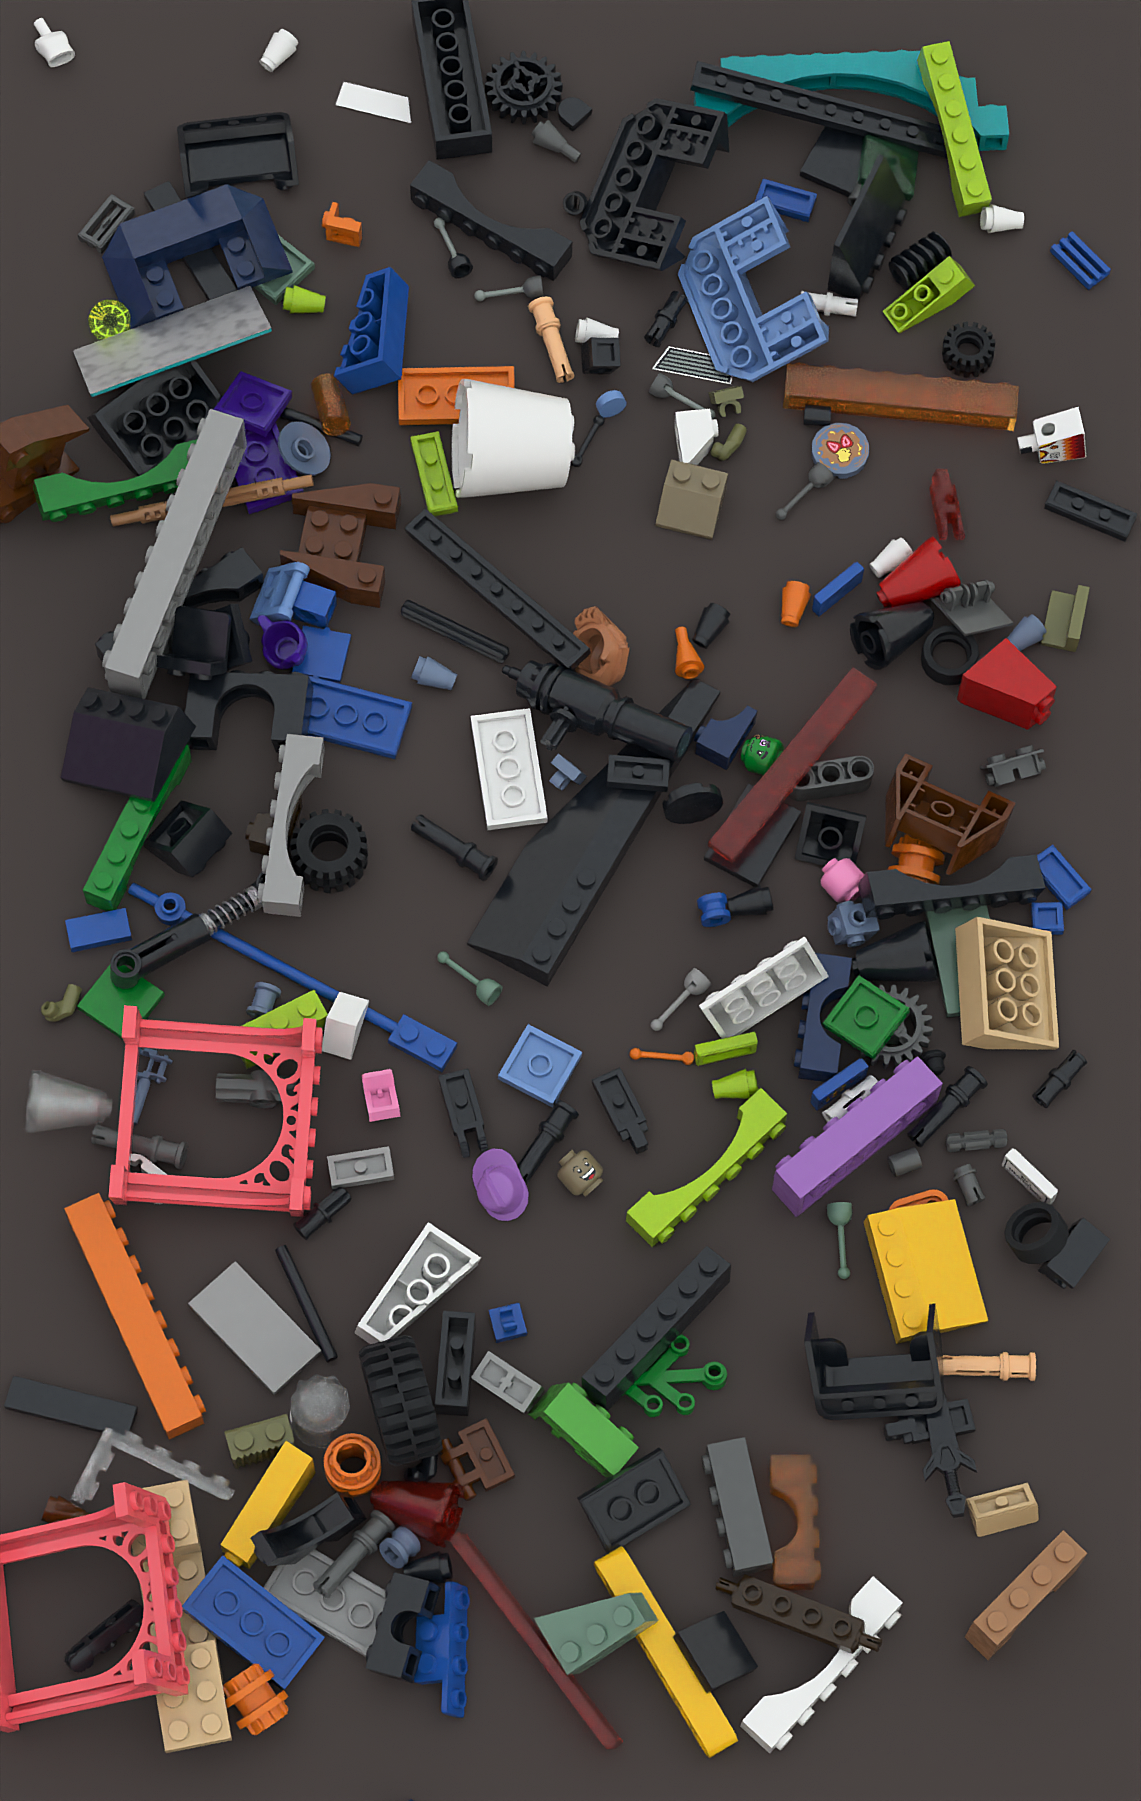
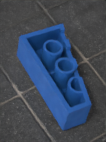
[334,267,409,395]

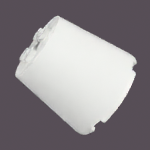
[451,379,575,498]

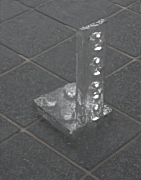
[70,1427,235,1505]

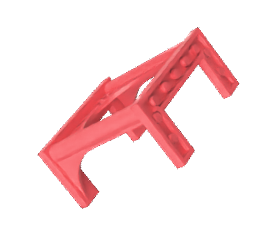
[109,1005,323,1217]
[0,1482,190,1733]

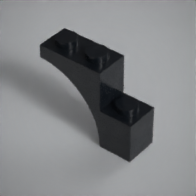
[250,1492,367,1566]

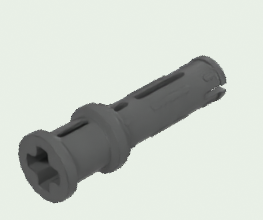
[91,1124,188,1169]
[313,1510,396,1599]

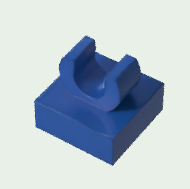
[488,1303,527,1343]

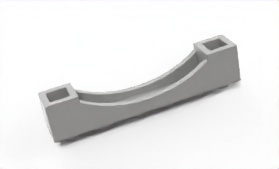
[257,734,325,917]

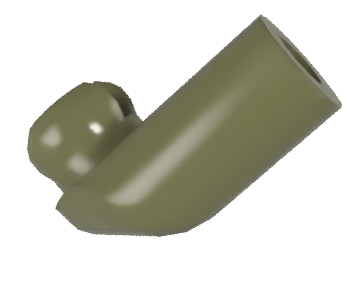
[711,424,747,461]
[41,984,82,1022]

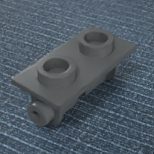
[980,745,1046,787]

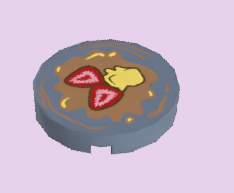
[811,423,869,479]

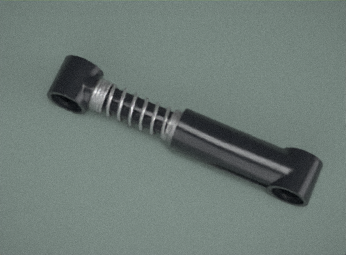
[110,872,266,989]

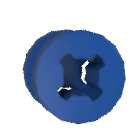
[697,892,731,927]

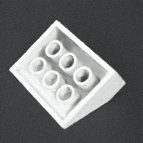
[699,937,829,1039]

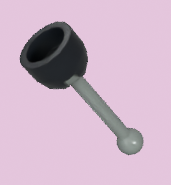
[434,218,473,278]

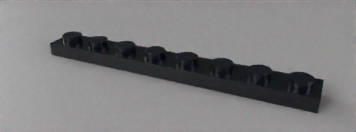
[405,508,591,670]

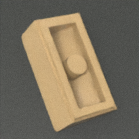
[966,1483,1039,1537]

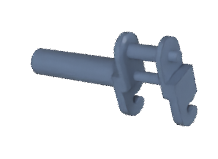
[134,1048,173,1125]

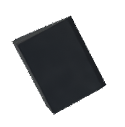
[795,802,867,866]

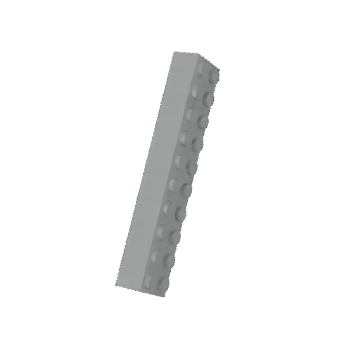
[102,409,247,699]

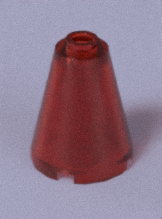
[370,1480,464,1548]

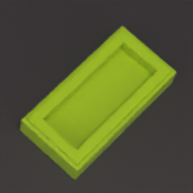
[694,1032,758,1066]

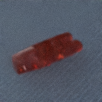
[929,469,965,540]

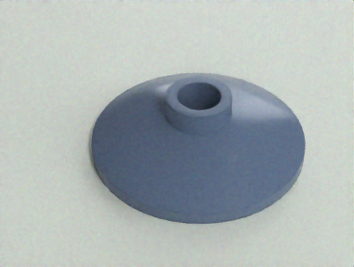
[278,422,331,476]

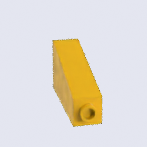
[220,1441,316,1569]

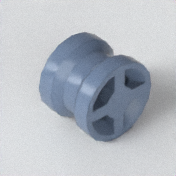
[379,1526,421,1568]

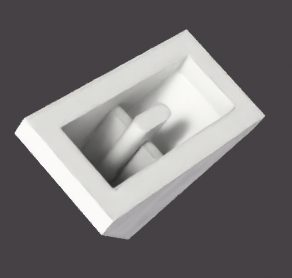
[322,992,369,1060]

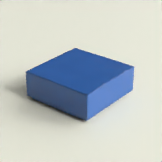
[1030,902,1064,935]

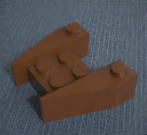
[0,404,90,524]
[280,483,401,608]
[885,753,1016,875]

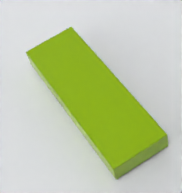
[410,431,458,516]

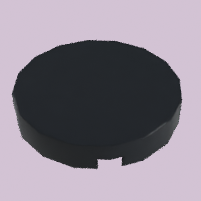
[662,783,723,824]

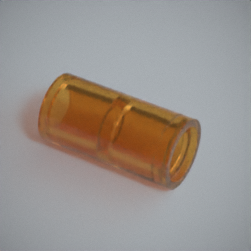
[311,374,351,436]

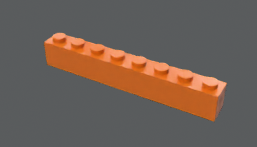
[64,1193,206,1440]

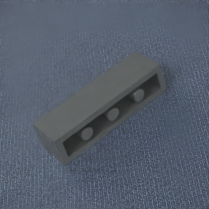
[701,1437,773,1577]

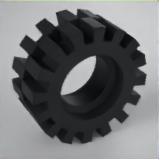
[942,321,995,378]

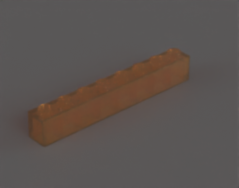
[783,363,1019,431]

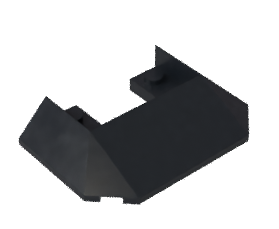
[580,98,729,271]

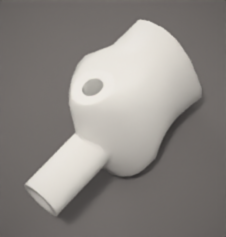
[34,18,75,67]

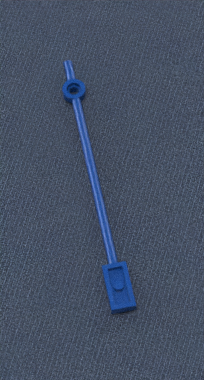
[128,883,457,1072]

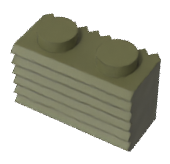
[225,1414,296,1469]

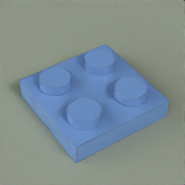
[498,1024,582,1108]

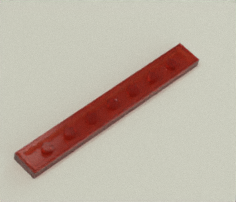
[708,668,877,863]
[450,1532,623,1749]

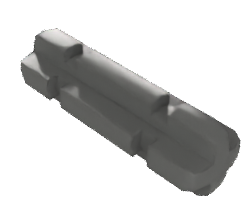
[946,1129,1007,1152]

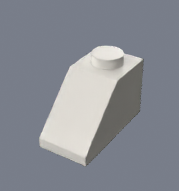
[674,409,718,465]

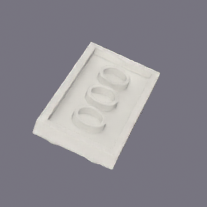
[471,708,548,830]

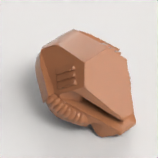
[573,606,630,686]

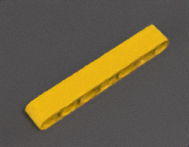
[593,1546,738,1758]

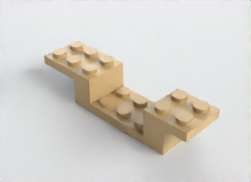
[132,1479,232,1753]

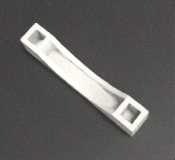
[740,1576,903,1753]

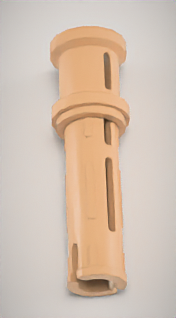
[528,296,575,383]
[943,1352,1036,1381]

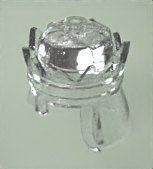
[289,1374,350,1448]

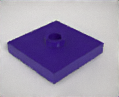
[213,371,292,437]

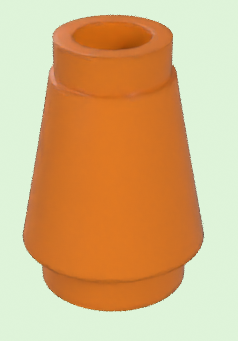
[781,581,811,627]

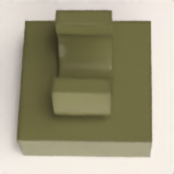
[708,386,744,417]

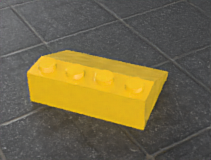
[863,1199,988,1344]

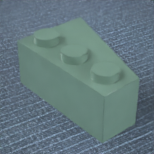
[534,1592,659,1675]

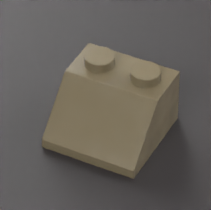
[655,459,728,540]

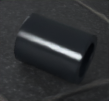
[803,404,831,426]

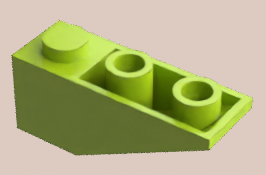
[882,256,975,334]

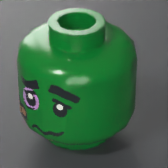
[741,734,788,777]

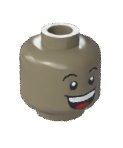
[557,1150,603,1197]

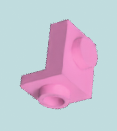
[362,1069,401,1122]

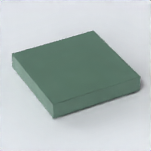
[253,235,315,305]

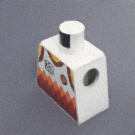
[1017,407,1086,464]

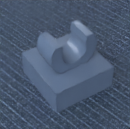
[549,753,587,791]

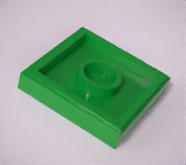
[77,964,165,1040]
[823,976,910,1060]

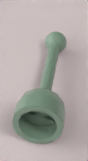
[437,951,503,1006]
[827,1202,852,1279]

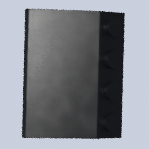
[827,154,907,302]
[87,360,222,477]
[61,687,196,802]

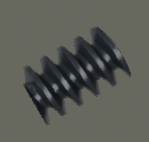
[888,231,952,291]

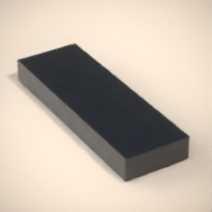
[1044,480,1137,542]

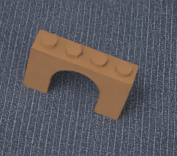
[965,1530,1087,1660]

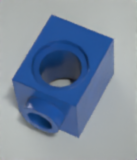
[292,581,337,629]

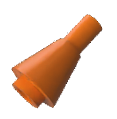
[675,627,704,679]

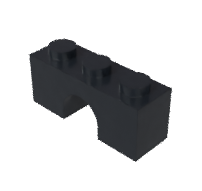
[366,1572,441,1683]

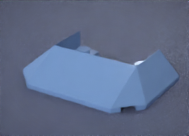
[678,196,829,382]

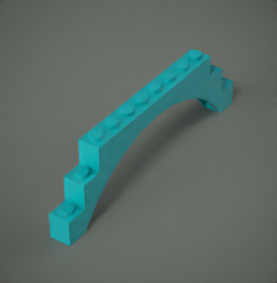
[693,50,1009,151]

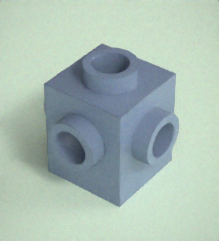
[827,901,880,947]

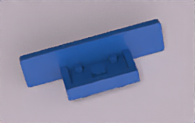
[414,1581,470,1718]

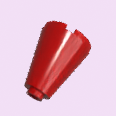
[876,536,961,608]

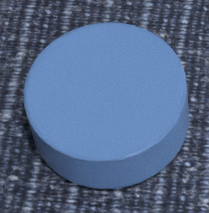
[596,390,626,417]

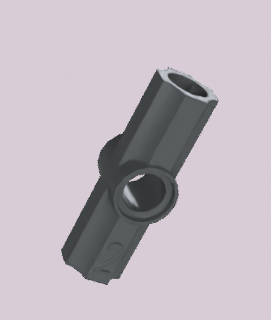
[216,1070,300,1108]

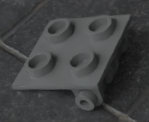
[932,579,1013,636]

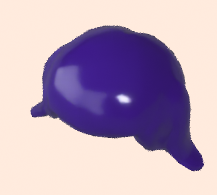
[258,615,308,670]

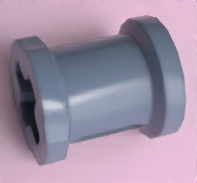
[246,982,281,1019]

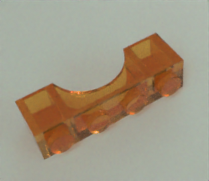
[769,1455,821,1590]

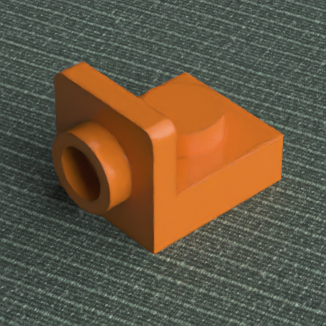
[322,202,362,247]

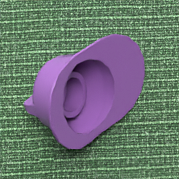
[472,1148,529,1221]

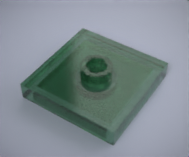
[858,134,919,201]

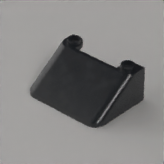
[177,112,299,198]

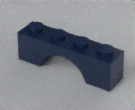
[794,953,852,1082]

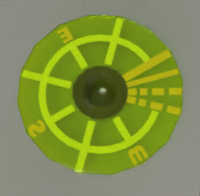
[89,300,131,340]

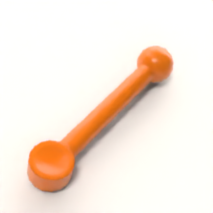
[629,1048,694,1065]

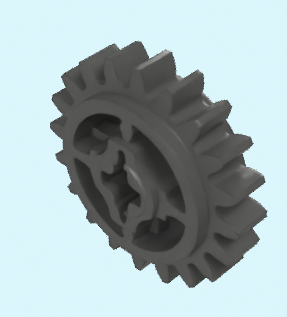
[852,984,933,1069]

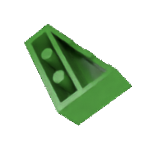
[528,1382,639,1478]

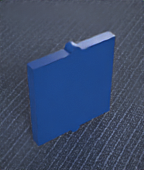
[292,625,351,683]

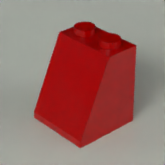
[957,638,1057,730]

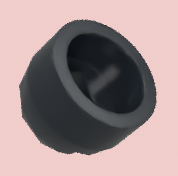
[563,191,588,215]

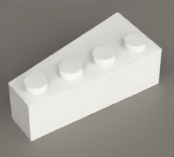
[355,1222,481,1344]

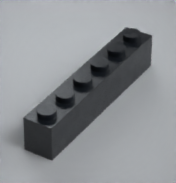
[582,1246,731,1411]

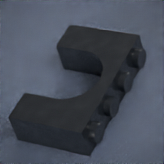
[185,670,314,753]

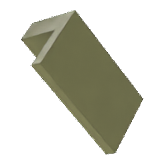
[1041,585,1090,652]

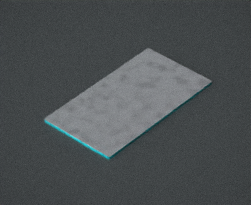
[73,286,272,397]

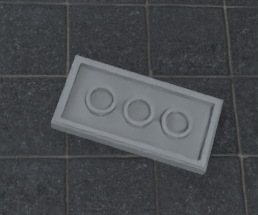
[188,1261,322,1396]
[263,1549,386,1657]

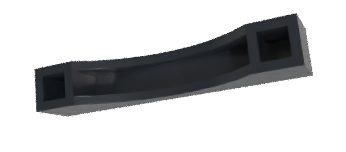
[410,160,573,281]
[95,547,264,662]
[858,855,1046,920]

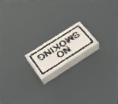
[1002,1148,1058,1205]

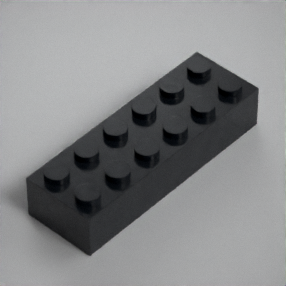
[411,0,492,160]

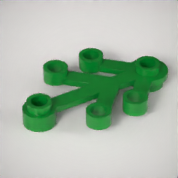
[622,1335,727,1417]

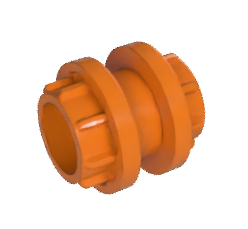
[888,834,945,885]
[324,1433,382,1497]
[223,1663,289,1736]

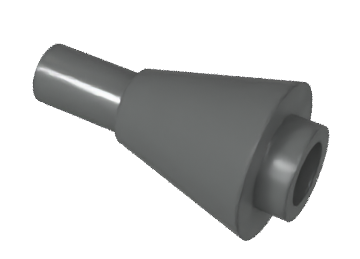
[532,120,582,163]

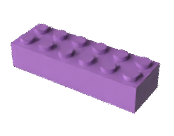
[772,1056,943,1217]

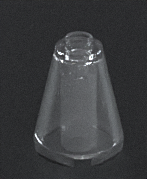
[26,1070,112,1133]

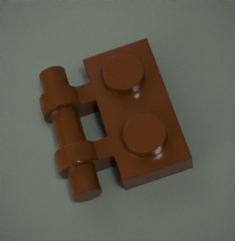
[440,1418,515,1501]

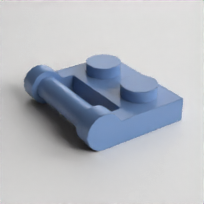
[250,562,310,625]

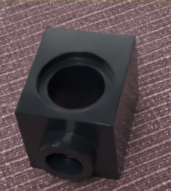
[581,337,621,374]

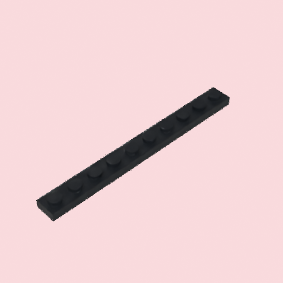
[690,61,948,159]

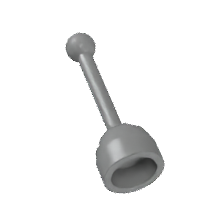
[651,968,712,1031]

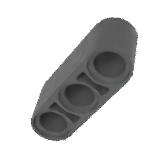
[786,756,874,801]

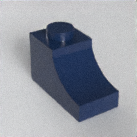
[694,705,757,770]

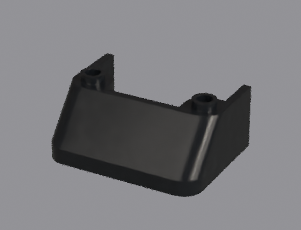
[804,1303,944,1420]

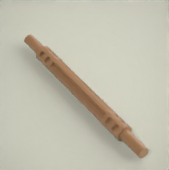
[110,474,314,527]

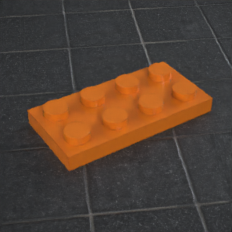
[398,366,514,425]

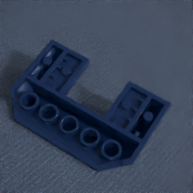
[102,184,293,329]

